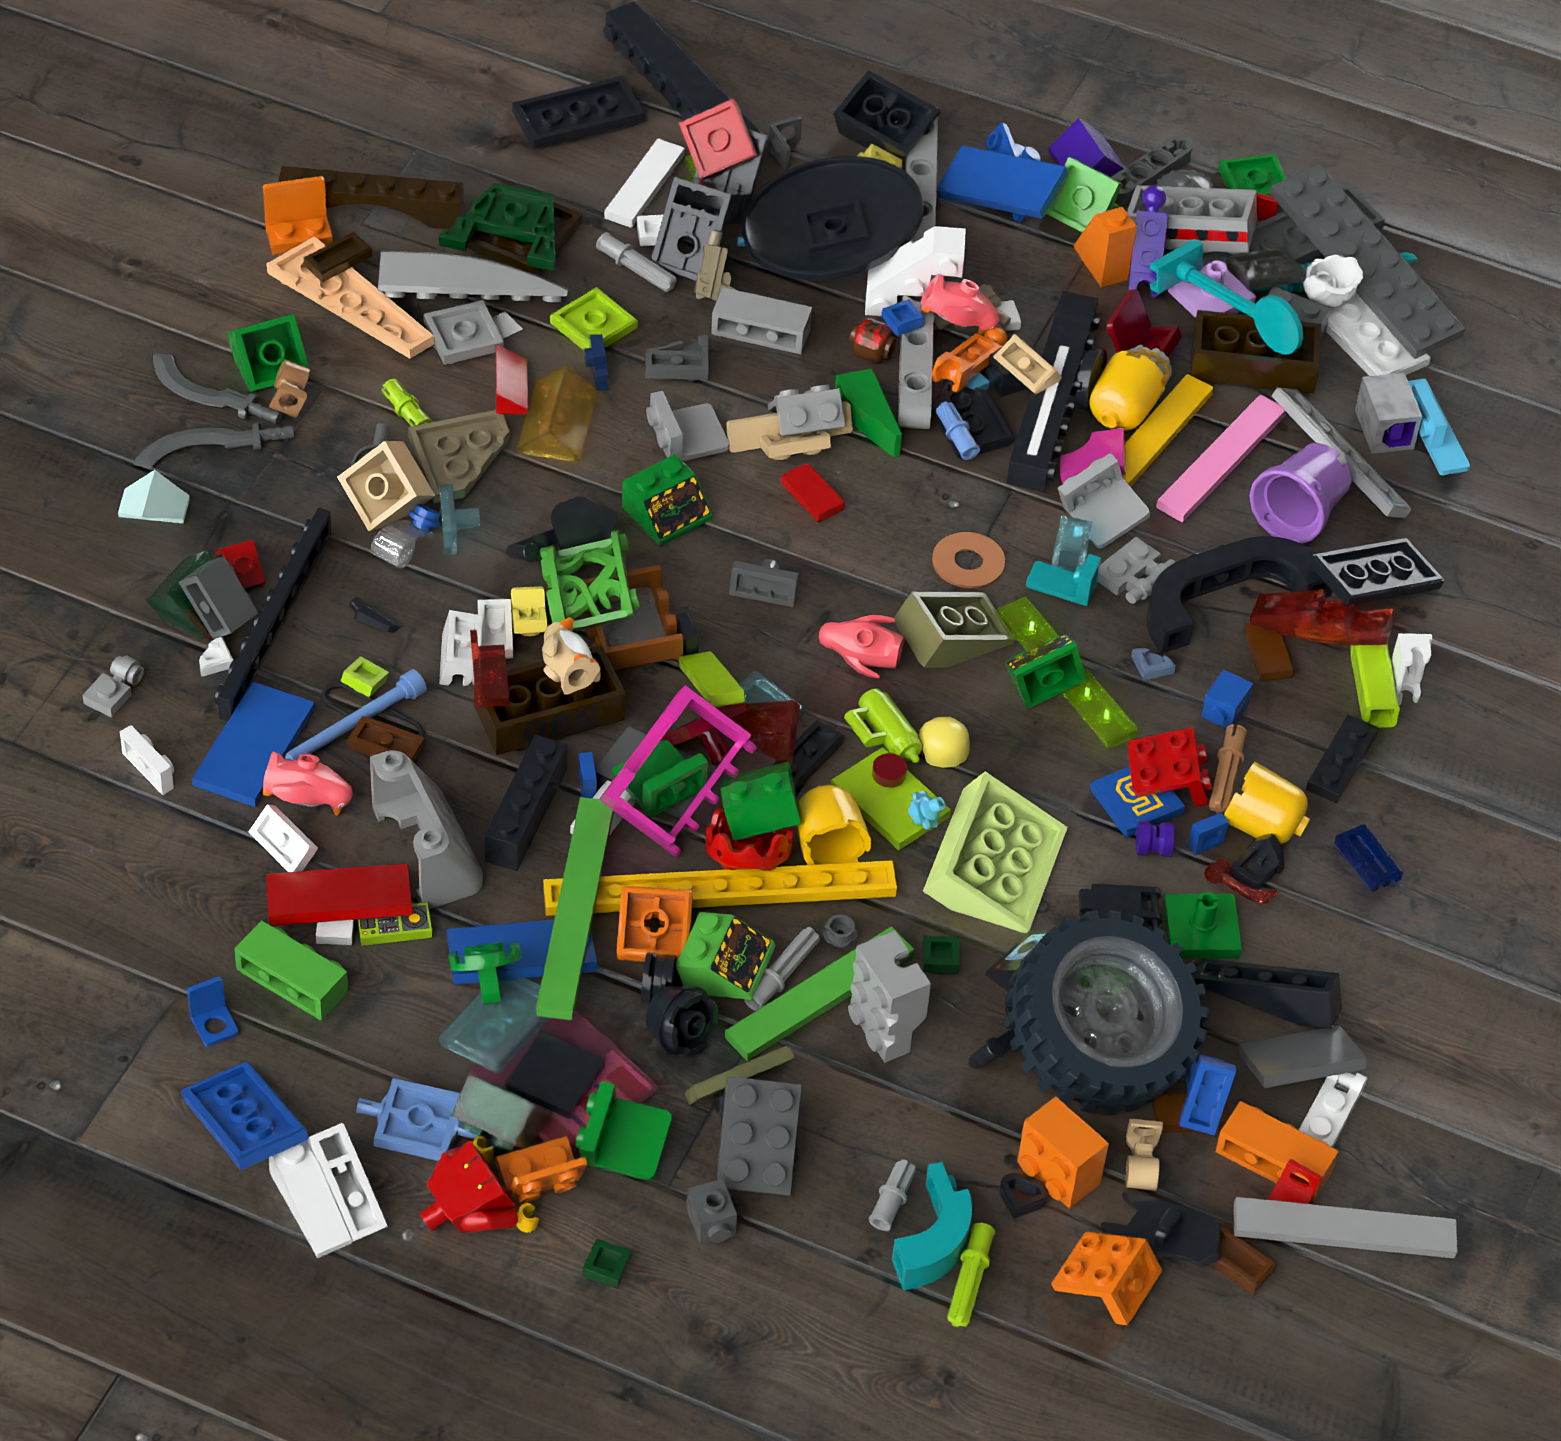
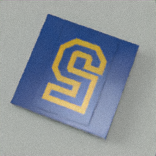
[1090,766,1185,838]

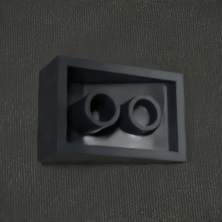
[833,70,941,156]

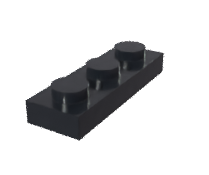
[1306,714,1379,803]

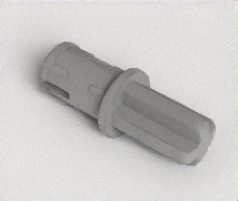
[869,1159,916,1231]

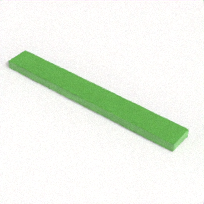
[536,797,614,1020]

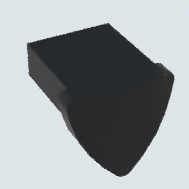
[1228,834,1284,893]

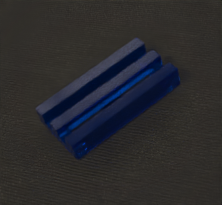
[1334,824,1403,892]

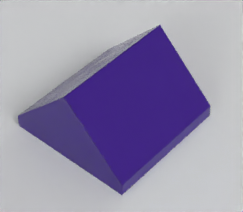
[1048,118,1125,177]

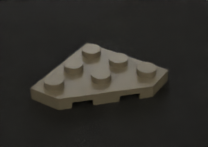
[408,410,510,504]

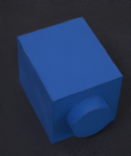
[1201,669,1253,728]

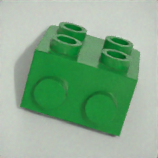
[576,1081,672,1181]

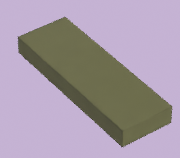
[684,1046,795,1105]

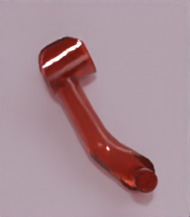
[1204,859,1277,904]

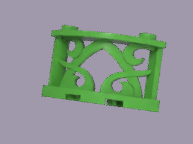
[540,530,640,632]

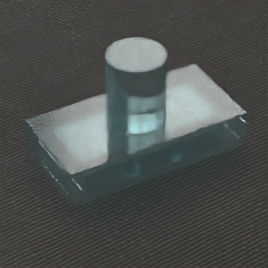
[439,484,480,555]

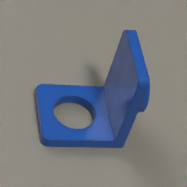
[187,976,238,1047]

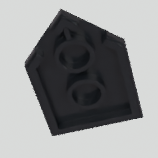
[931,379,1015,459]

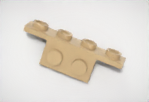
[726,401,852,460]

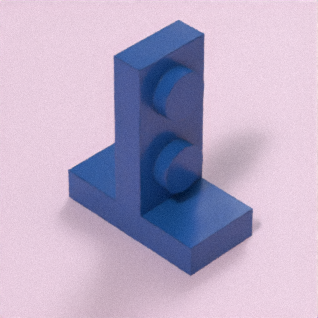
[1179,1054,1236,1136]

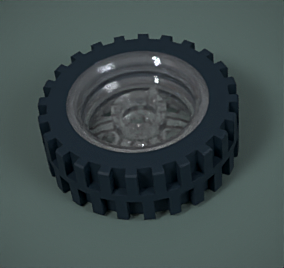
[1004,911,1209,1115]

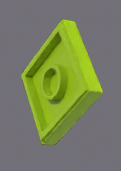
[550,287,638,350]

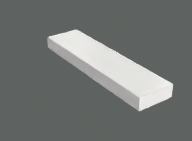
[605,139,685,228]

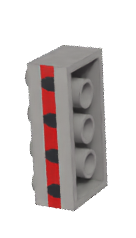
[1127,185,1257,254]

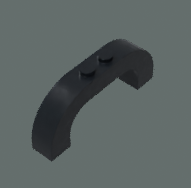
[1146,536,1333,654]

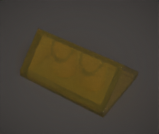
[517,364,598,463]

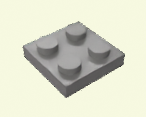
[424,300,504,365]

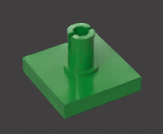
[1163,891,1242,958]

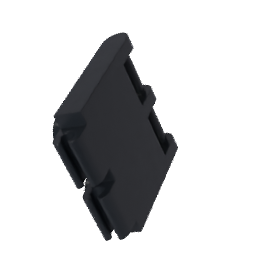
[1078,884,1162,930]

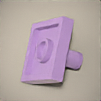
[1168,260,1256,318]

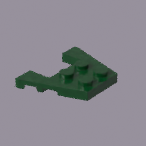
[439,183,555,271]

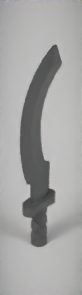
[153,353,282,424]
[133,422,294,468]

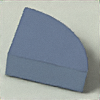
[1131,648,1176,681]

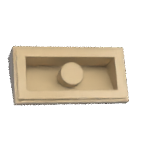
[993,334,1062,394]

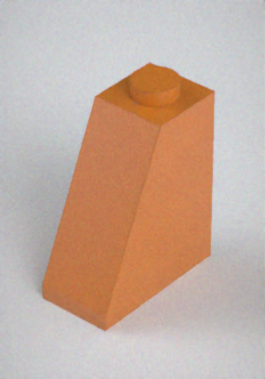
[1074,207,1137,288]

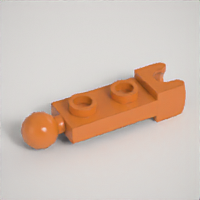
[932,327,1007,392]

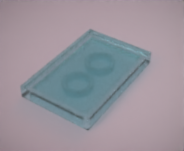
[439,978,549,1074]

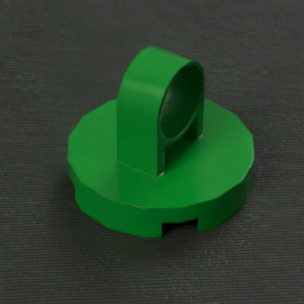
[448,942,522,1005]

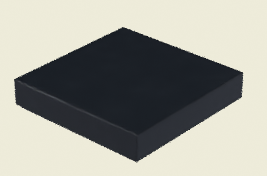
[505,1030,605,1119]

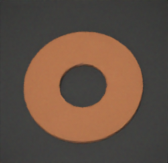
[932,532,1005,588]

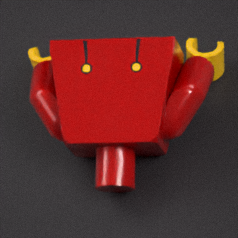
[419,1135,539,1233]

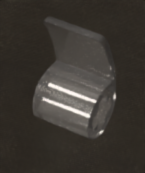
[371,519,433,569]

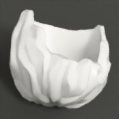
[1302,255,1363,307]

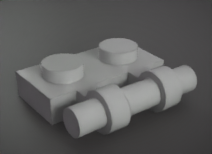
[1097,536,1175,604]

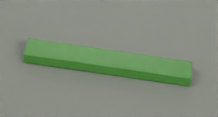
[725,926,914,1061]

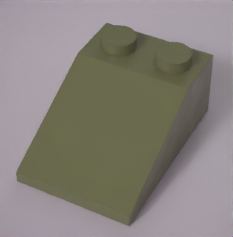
[894,592,1016,668]

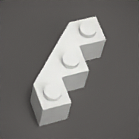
[865,226,966,316]

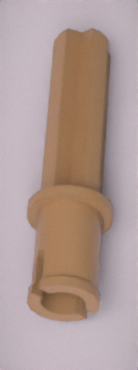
[1209,724,1247,814]

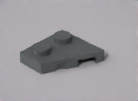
[645,335,709,381]

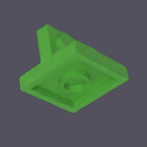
[1046,157,1123,232]

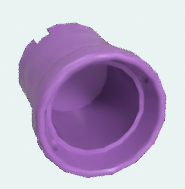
[1249,443,1352,544]

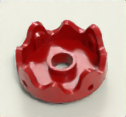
[705,808,793,871]

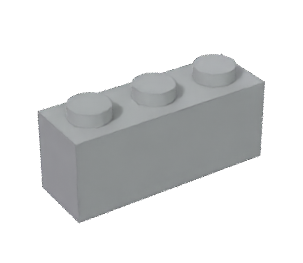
[711,287,812,354]

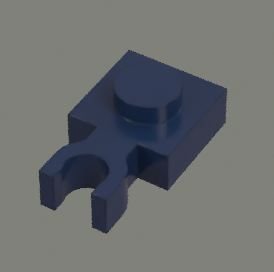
[584,334,609,391]

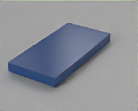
[936,146,1068,219]
[192,682,315,807]
[447,920,597,984]
[181,1061,309,1170]

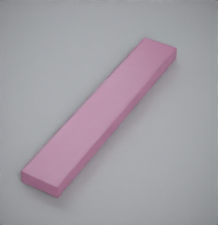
[1156,394,1286,523]

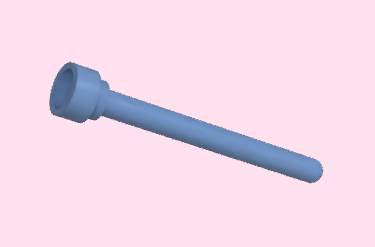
[285,669,427,760]

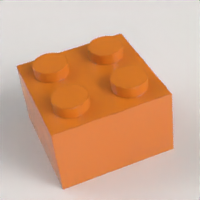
[1017,1096,1109,1209]

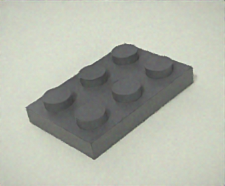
[716,1076,801,1197]

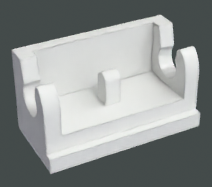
[439,610,483,686]
[1391,634,1432,705]

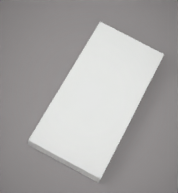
[1325,293,1430,376]

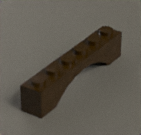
[278,166,464,229]

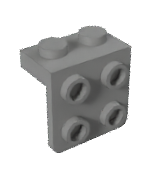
[767,385,845,437]
[646,391,729,461]
[1058,453,1150,548]

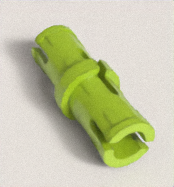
[381,378,433,427]

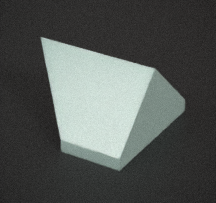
[118,470,190,524]

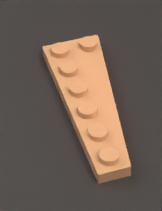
[267,236,434,359]

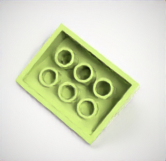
[923,771,1068,934]

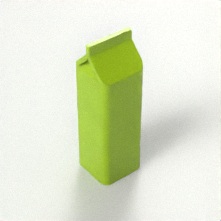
[1350,634,1400,728]

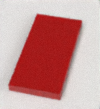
[266,864,412,926]

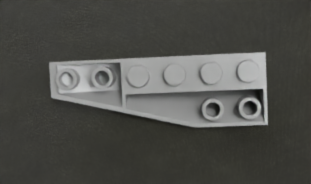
[378,251,568,302]

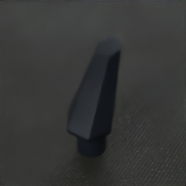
[349,597,399,633]

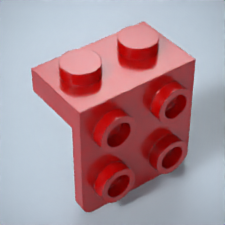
[1127,727,1212,807]

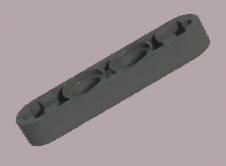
[1111,136,1193,205]

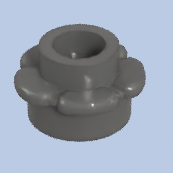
[823,915,858,948]

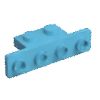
[1408,379,1470,475]

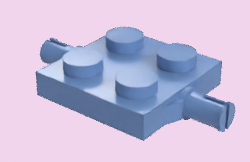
[356,1078,482,1161]

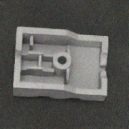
[848,931,931,1062]

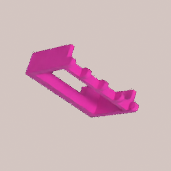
[599,685,757,857]

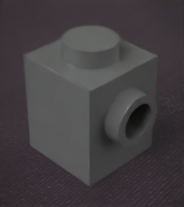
[686,1179,737,1245]

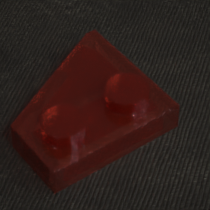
[731,700,800,765]

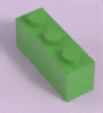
[234,920,348,1021]

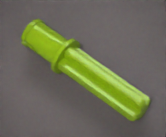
[947,1223,996,1327]

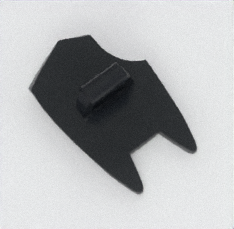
[1101,1192,1221,1268]

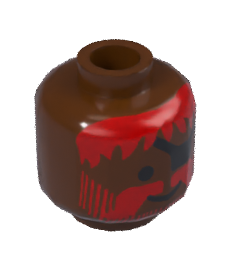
[849,318,898,364]

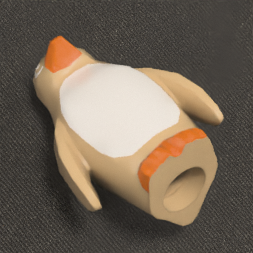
[542,617,601,694]

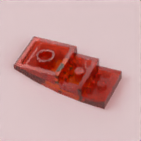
[1249,589,1394,645]

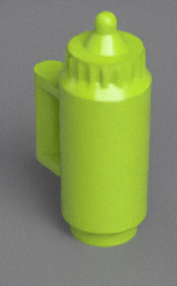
[844,688,922,763]

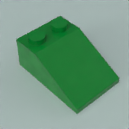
[720,761,801,841]

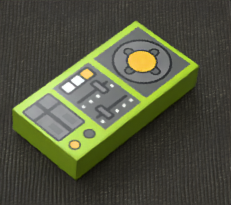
[358,902,432,946]

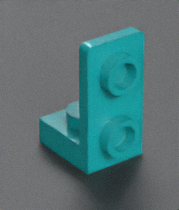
[1026,554,1101,606]

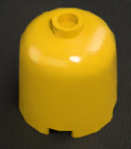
[1089,351,1165,432]
[1224,761,1310,845]
[795,785,871,865]

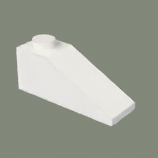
[306,1123,387,1242]
[269,1141,352,1258]

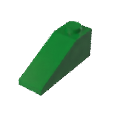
[831,368,902,458]

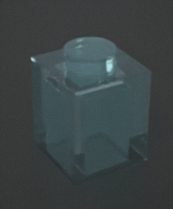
[1051,516,1093,570]

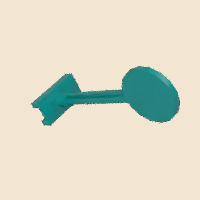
[1150,239,1303,355]

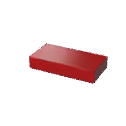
[781,463,845,522]

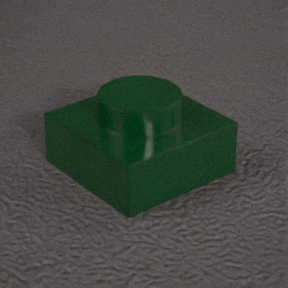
[922,936,960,974]
[582,1238,632,1289]

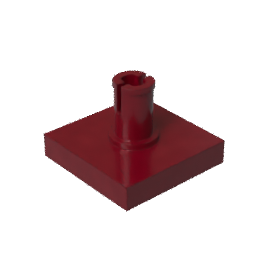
[662,701,748,765]

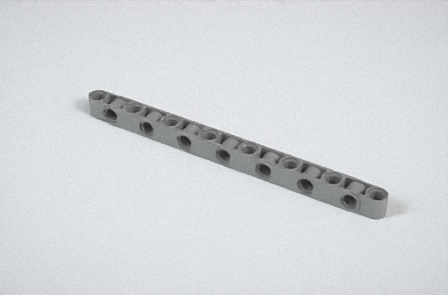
[898,106,938,430]

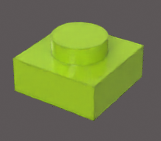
[341,656,389,697]

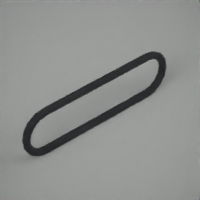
[321,682,424,737]

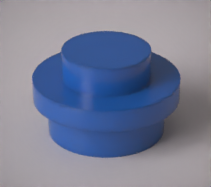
[409,504,441,531]

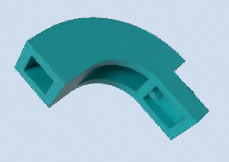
[892,1162,972,1291]

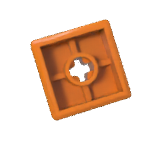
[616,886,693,964]

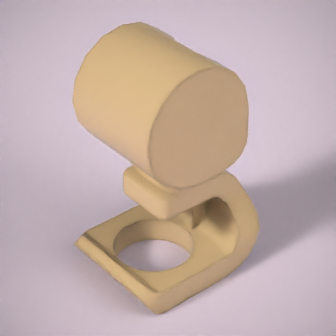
[1125,1119,1163,1190]

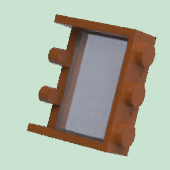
[578,565,683,670]

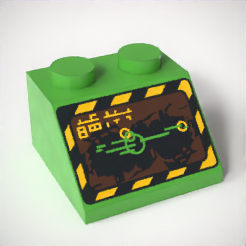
[675,912,776,1000]

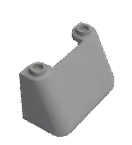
[370,750,483,909]

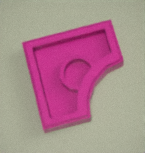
[1060,428,1125,483]

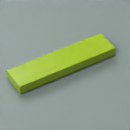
[679,651,745,707]

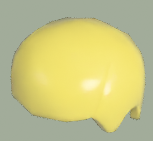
[918,717,970,768]

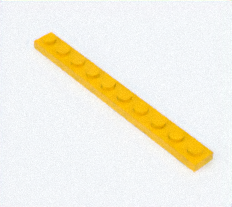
[543,860,897,916]

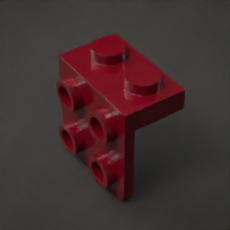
[1107,289,1182,357]

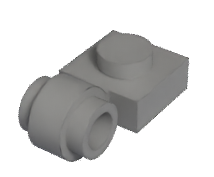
[82,655,144,718]

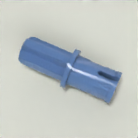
[936,402,980,460]

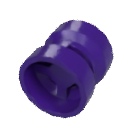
[1135,821,1174,857]

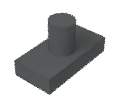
[729,559,799,607]

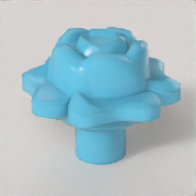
[908,790,945,830]

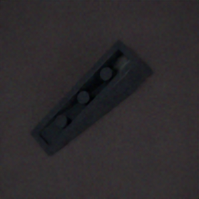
[1192,958,1342,1029]

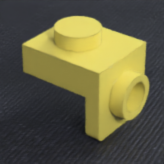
[511,586,547,637]

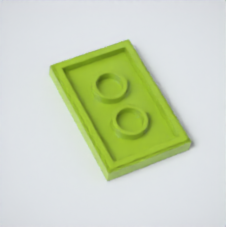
[831,747,951,851]

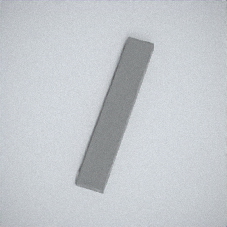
[1272,388,1411,518]
[1234,1197,1458,1258]

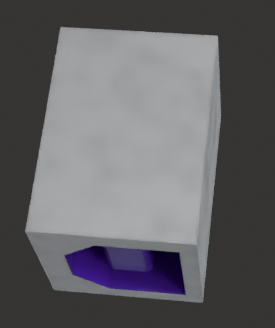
[1355,373,1422,454]

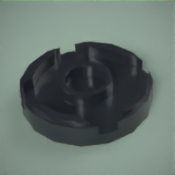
[1075,347,1108,410]

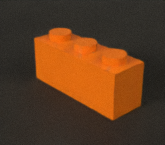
[1215,1101,1339,1203]

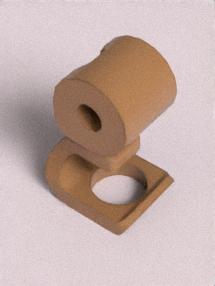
[268,359,310,418]

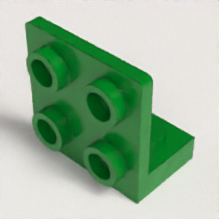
[612,740,708,818]

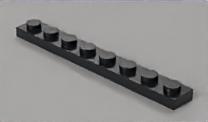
[215,508,331,721]

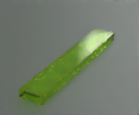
[998,596,1138,749]

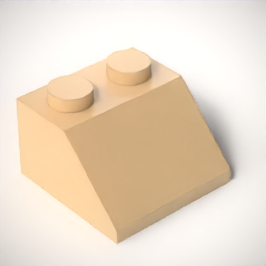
[337,441,435,532]

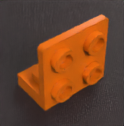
[263,176,333,255]
[495,1136,588,1204]
[1051,1232,1163,1326]

